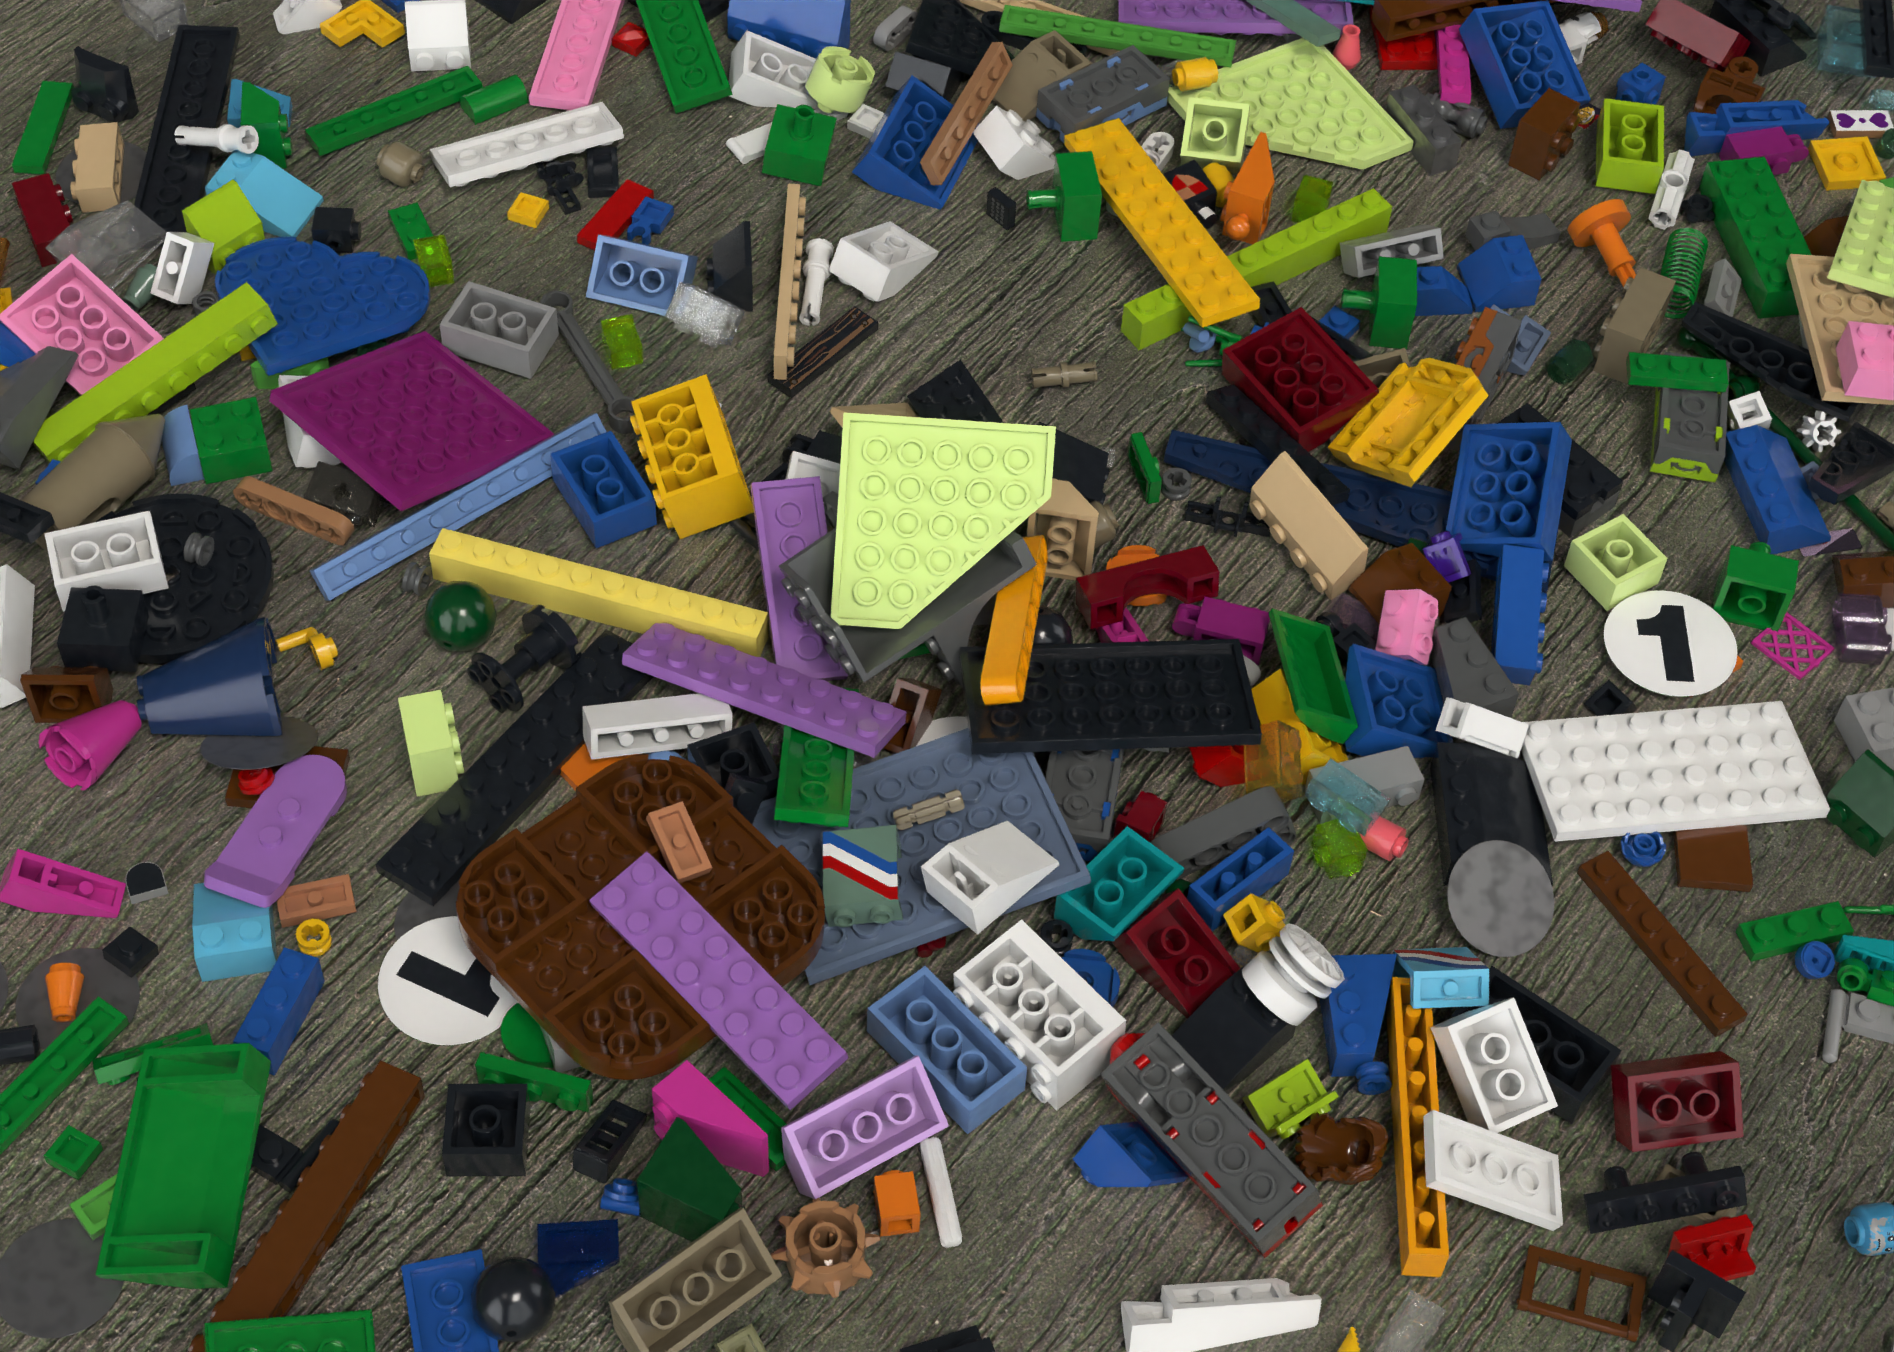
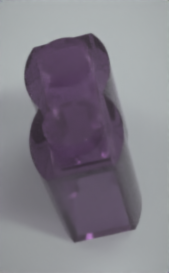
[1832,593,1892,665]

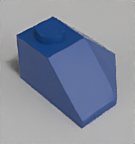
[1415,266,1473,316]

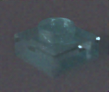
[1868,89,1894,111]

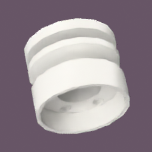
[1242,923,1345,1026]

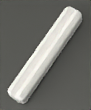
[920,1137,962,1248]

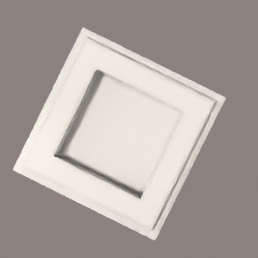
[847,104,884,139]

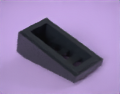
[573,1100,647,1183]

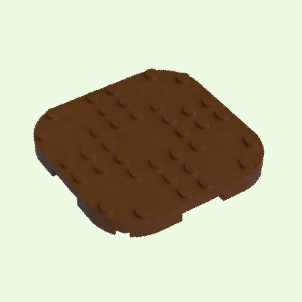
[456,754,825,1080]

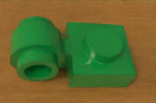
[1837,958,1894,1007]

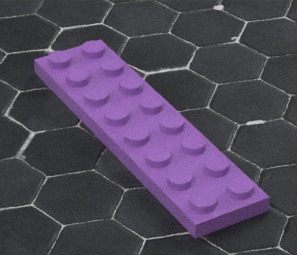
[1118,0,1354,36]
[622,623,907,758]
[589,851,848,1110]

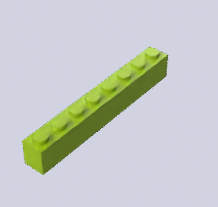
[33,282,278,464]

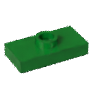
[1127,432,1162,504]

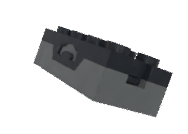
[1496,403,1623,538]

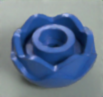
[1620,831,1666,867]

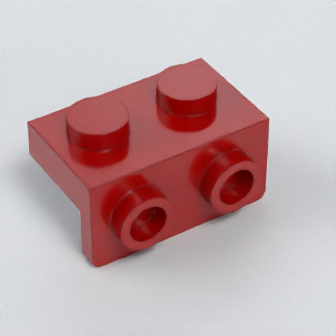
[1666,1214,1756,1281]

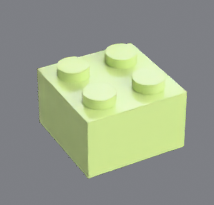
[1180,97,1250,173]
[1564,514,1668,611]
[398,690,464,797]

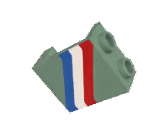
[823,825,903,927]

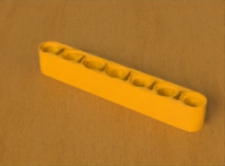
[980,535,1048,705]

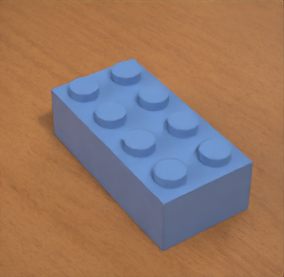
[867,966,1027,1134]

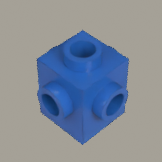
[1615,62,1666,105]

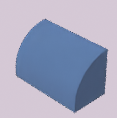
[161,405,204,486]

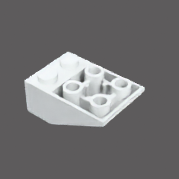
[921,821,1059,935]

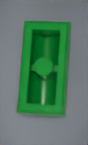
[460,74,528,125]

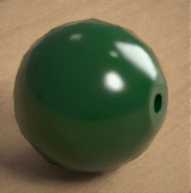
[424,581,497,652]

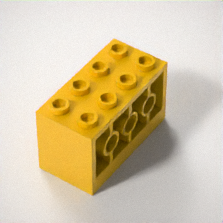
[630,374,754,539]

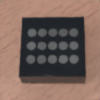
[986,187,1017,230]

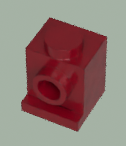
[1113,790,1167,842]

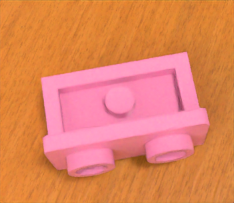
[1375,589,1438,665]

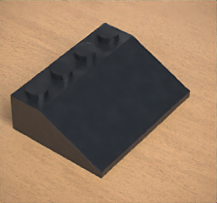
[1430,742,1553,886]

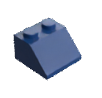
[1457,235,1542,312]

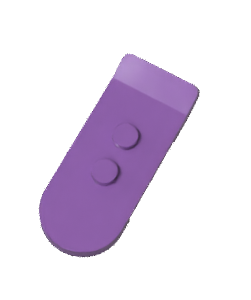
[204,755,347,908]

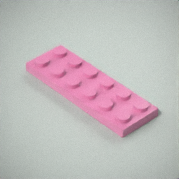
[529,0,625,110]

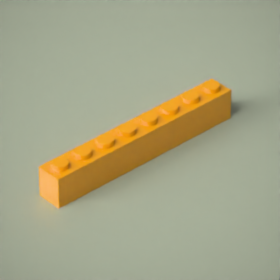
[1386,977,1449,1277]

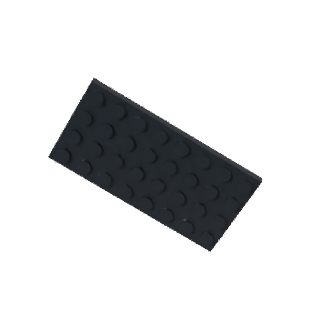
[959,639,1262,754]

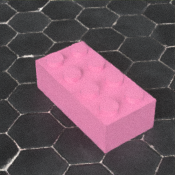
[1836,321,1894,400]

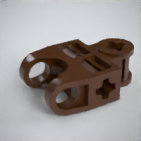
[1693,57,1766,114]

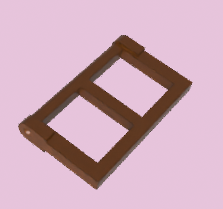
[1516,1245,1647,1342]

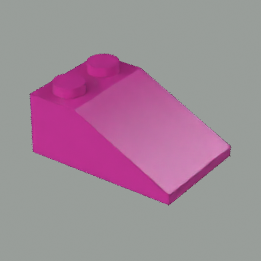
[652,1060,769,1177]

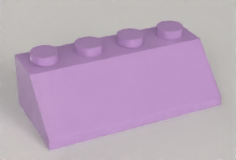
[781,1055,949,1199]

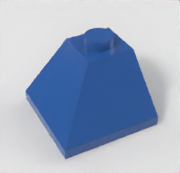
[1073,1121,1188,1187]

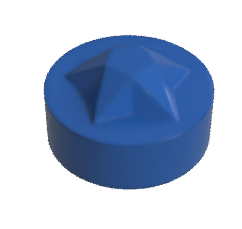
[1795,941,1835,980]

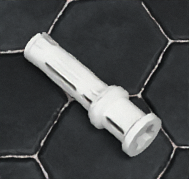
[174,124,259,154]
[799,238,834,326]

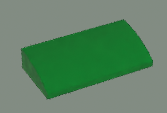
[1269,608,1358,744]

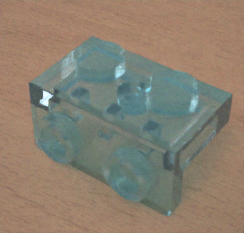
[1305,759,1391,837]

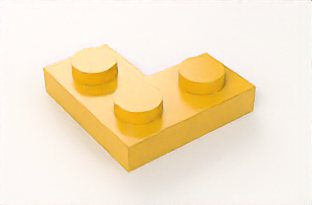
[320,0,405,48]

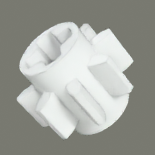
[1797,410,1841,452]

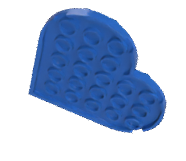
[215,237,431,376]

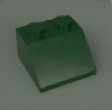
[1826,749,1894,858]

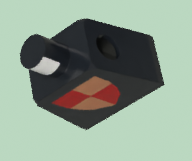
[1163,160,1217,229]

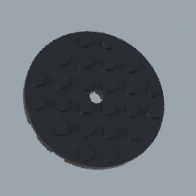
[96,493,274,664]

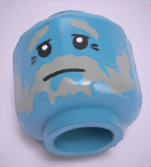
[1844,1202,1894,1256]

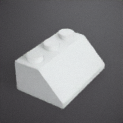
[1430,998,1558,1133]

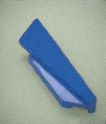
[1684,100,1830,157]

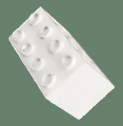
[953,919,1126,1111]

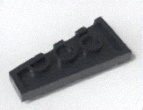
[1807,422,1894,505]

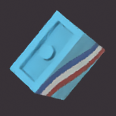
[1393,947,1489,1009]

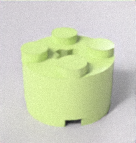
[805,46,875,114]

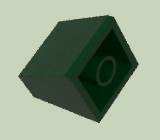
[637,1117,745,1242]

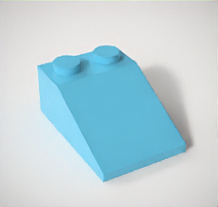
[205,150,324,237]
[192,883,277,982]

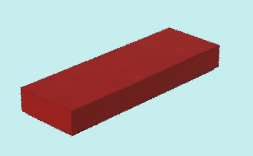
[577,179,654,251]

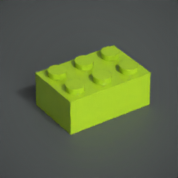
[1595,98,1664,194]

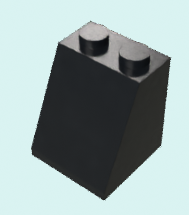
[1037,421,1110,505]

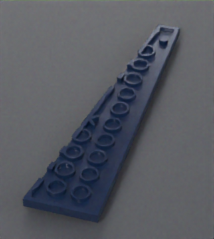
[1164,430,1561,593]

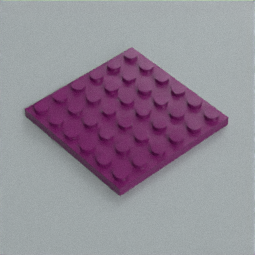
[269,331,554,511]

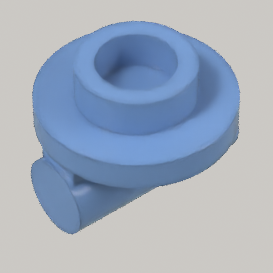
[1183,322,1217,353]

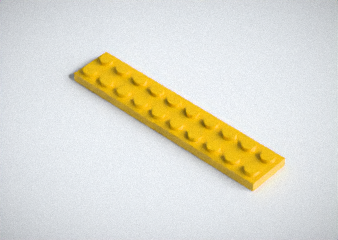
[1064,118,1260,328]

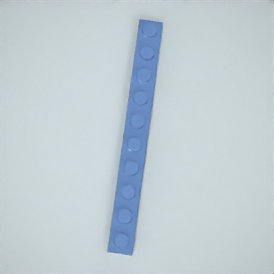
[309,413,606,601]

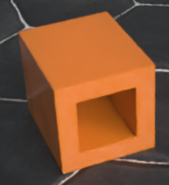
[873,1170,920,1237]

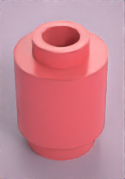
[1352,813,1409,861]

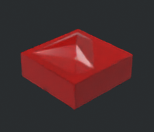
[611,22,650,57]

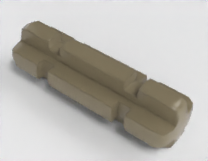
[893,789,965,831]

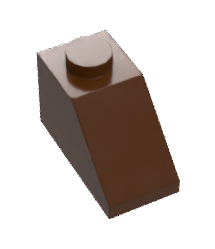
[883,678,942,753]

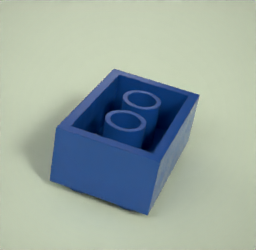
[550,431,657,548]

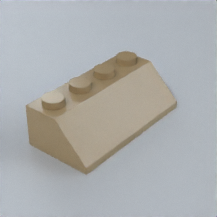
[1249,451,1368,600]

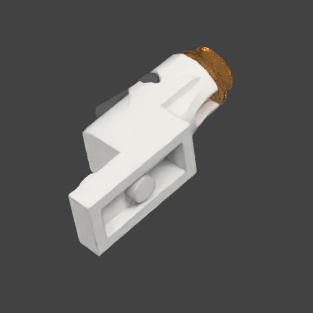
[1558,12,1608,65]

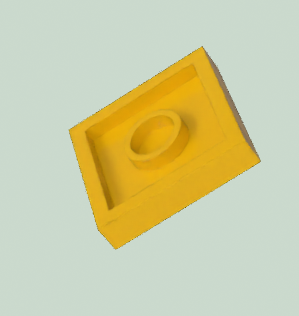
[1808,136,1886,191]

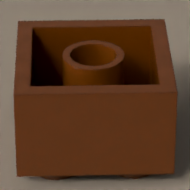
[1508,88,1581,181]

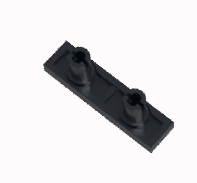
[1583,1152,1747,1234]

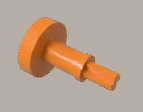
[1567,199,1636,288]

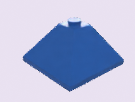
[1345,644,1453,758]

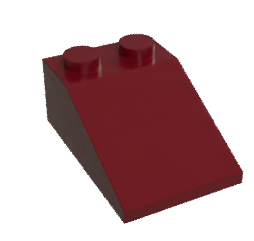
[1111,888,1240,1019]

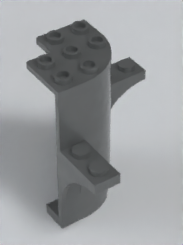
[779,491,1037,688]

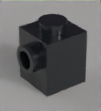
[311,207,361,253]

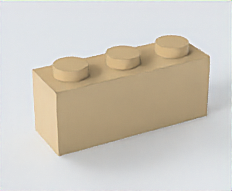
[71,122,124,213]

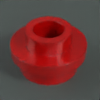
[238,767,275,795]

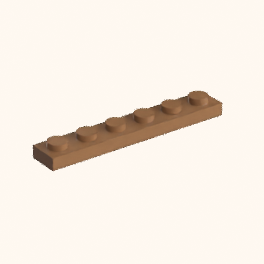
[920,42,1013,185]

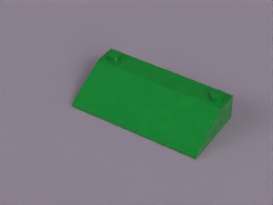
[95,1043,271,1289]

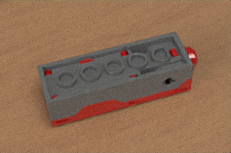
[1100,1022,1323,1258]

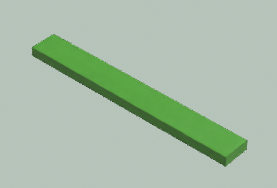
[999,5,1236,68]

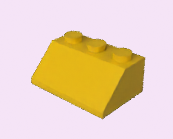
[1251,668,1348,785]

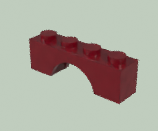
[1076,545,1220,629]

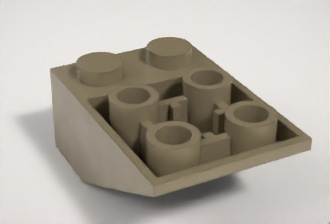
[992,30,1092,122]

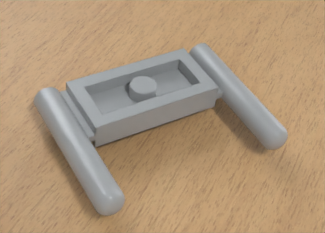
[1822,989,1894,1063]

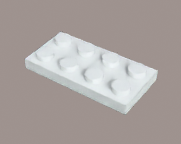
[1423,1110,1563,1231]

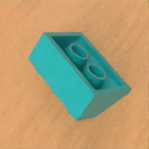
[1054,826,1184,941]

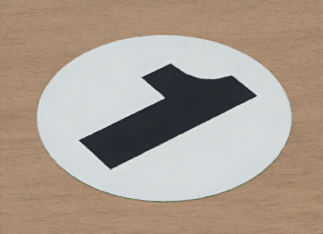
[1604,591,1737,697]
[378,916,518,1045]

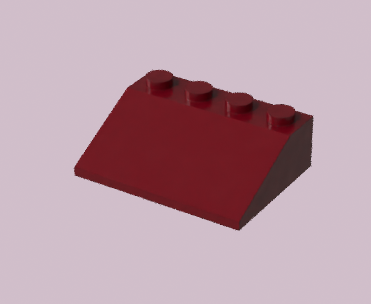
[1222,307,1379,452]

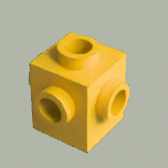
[1223,893,1285,953]

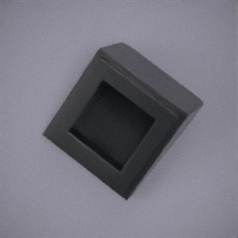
[1584,680,1637,716]

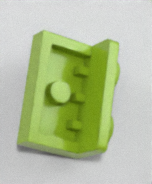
[1242,1059,1339,1139]

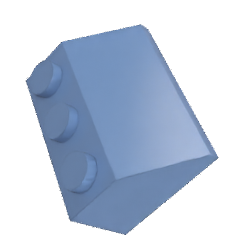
[586,235,698,318]

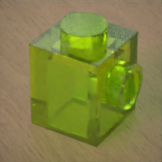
[1311,815,1368,879]

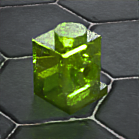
[1291,175,1333,223]
[601,314,643,370]

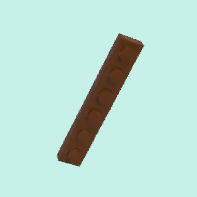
[1577,851,1748,1037]

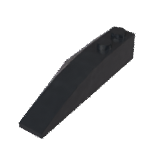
[1681,302,1864,423]

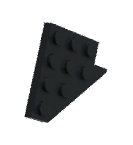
[905,0,1015,77]

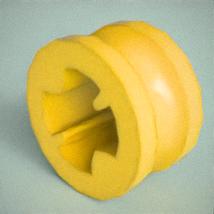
[295,919,332,957]

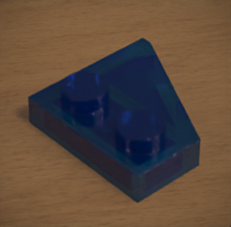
[537,1219,620,1299]

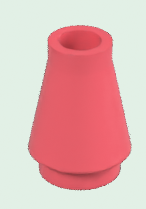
[1332,24,1361,70]

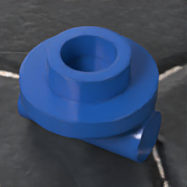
[600,1178,640,1216]

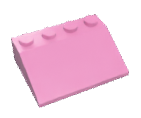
[0,254,164,395]

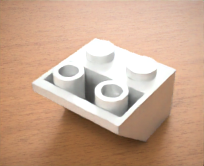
[973,106,1055,180]

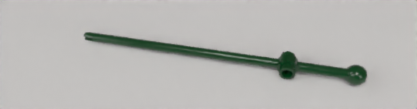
[1677,327,1894,551]

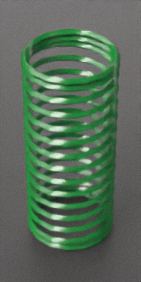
[1660,228,1708,319]

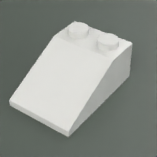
[728,30,818,109]
[828,221,939,302]

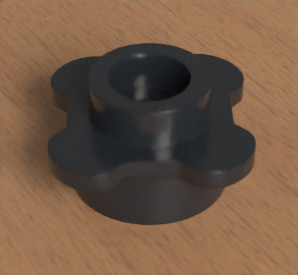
[1680,194,1716,223]

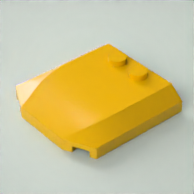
[1328,358,1489,487]

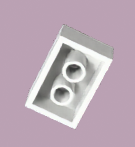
[44,511,169,612]

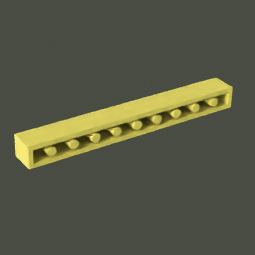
[429,528,768,657]

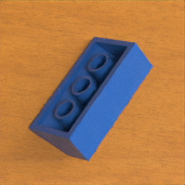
[1724,425,1831,555]

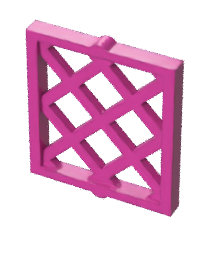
[1751,612,1835,680]

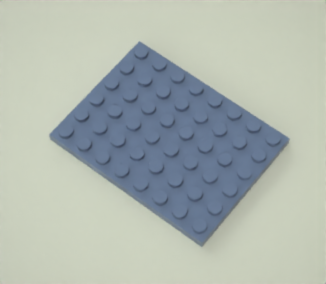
[753,728,1091,985]

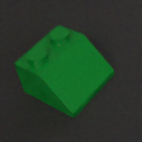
[240,82,293,169]

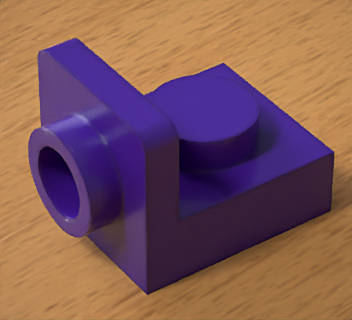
[1423,530,1471,583]

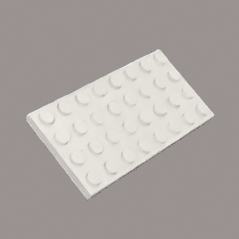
[1521,701,1830,842]

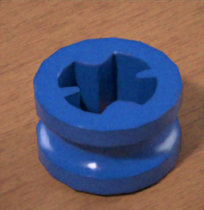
[1355,1061,1392,1095]

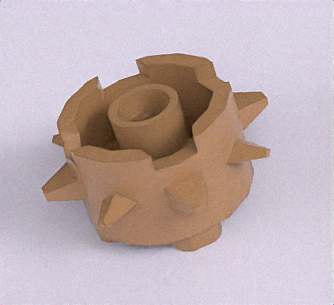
[771,1198,880,1298]

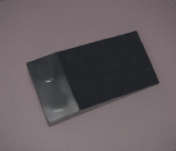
[1172,966,1296,1094]

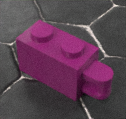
[1719,126,1809,175]
[1172,597,1270,665]

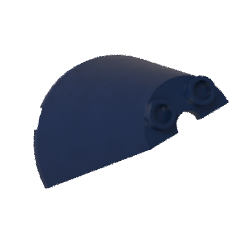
[137,617,283,736]

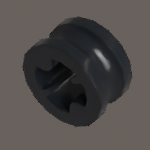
[1040,919,1073,957]

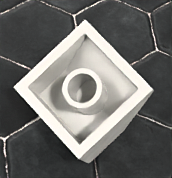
[405,0,471,72]

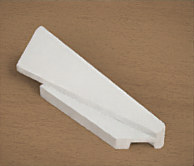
[1121,1278,1322,1352]

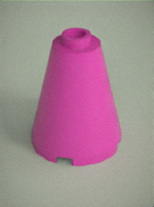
[38,700,142,790]

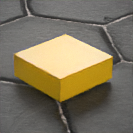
[507,192,549,228]

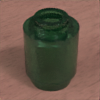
[1547,339,1593,384]

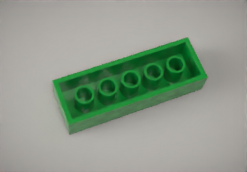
[1699,157,1812,319]

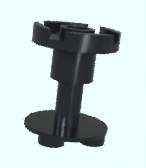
[467,604,582,713]

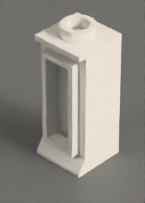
[1435,697,1529,758]

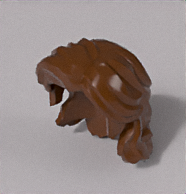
[1295,1112,1388,1185]

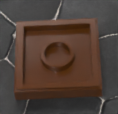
[1673,825,1753,892]

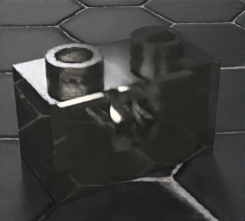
[303,461,386,528]

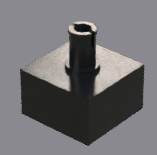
[57,585,149,672]

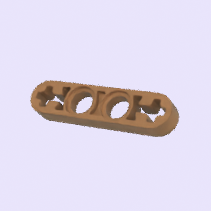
[233,476,355,545]

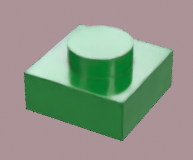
[43,1125,103,1180]

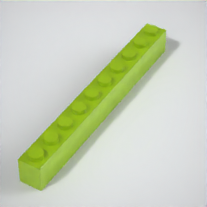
[1121,188,1393,350]

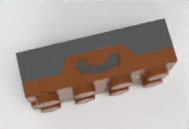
[1446,307,1522,452]

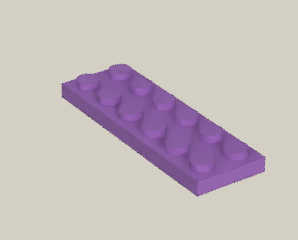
[750,476,848,681]

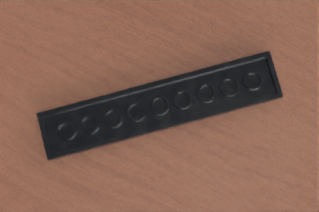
[126,25,240,247]
[375,629,654,906]

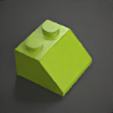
[182,180,265,275]

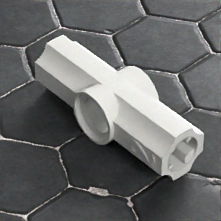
[1648,149,1695,230]

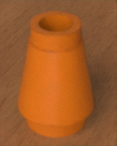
[45,962,85,1022]

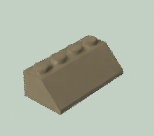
[609,1207,782,1352]

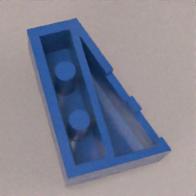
[1319,954,1397,1077]

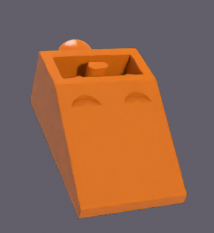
[1220,132,1275,244]

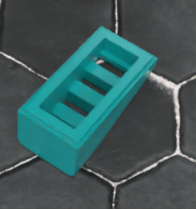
[1833,935,1894,974]

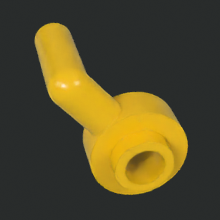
[275,627,338,670]

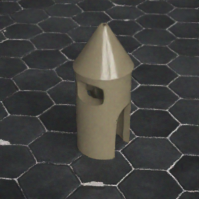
[21,414,165,551]

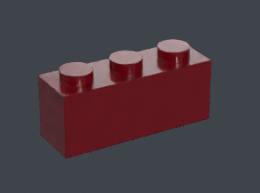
[12,173,82,267]

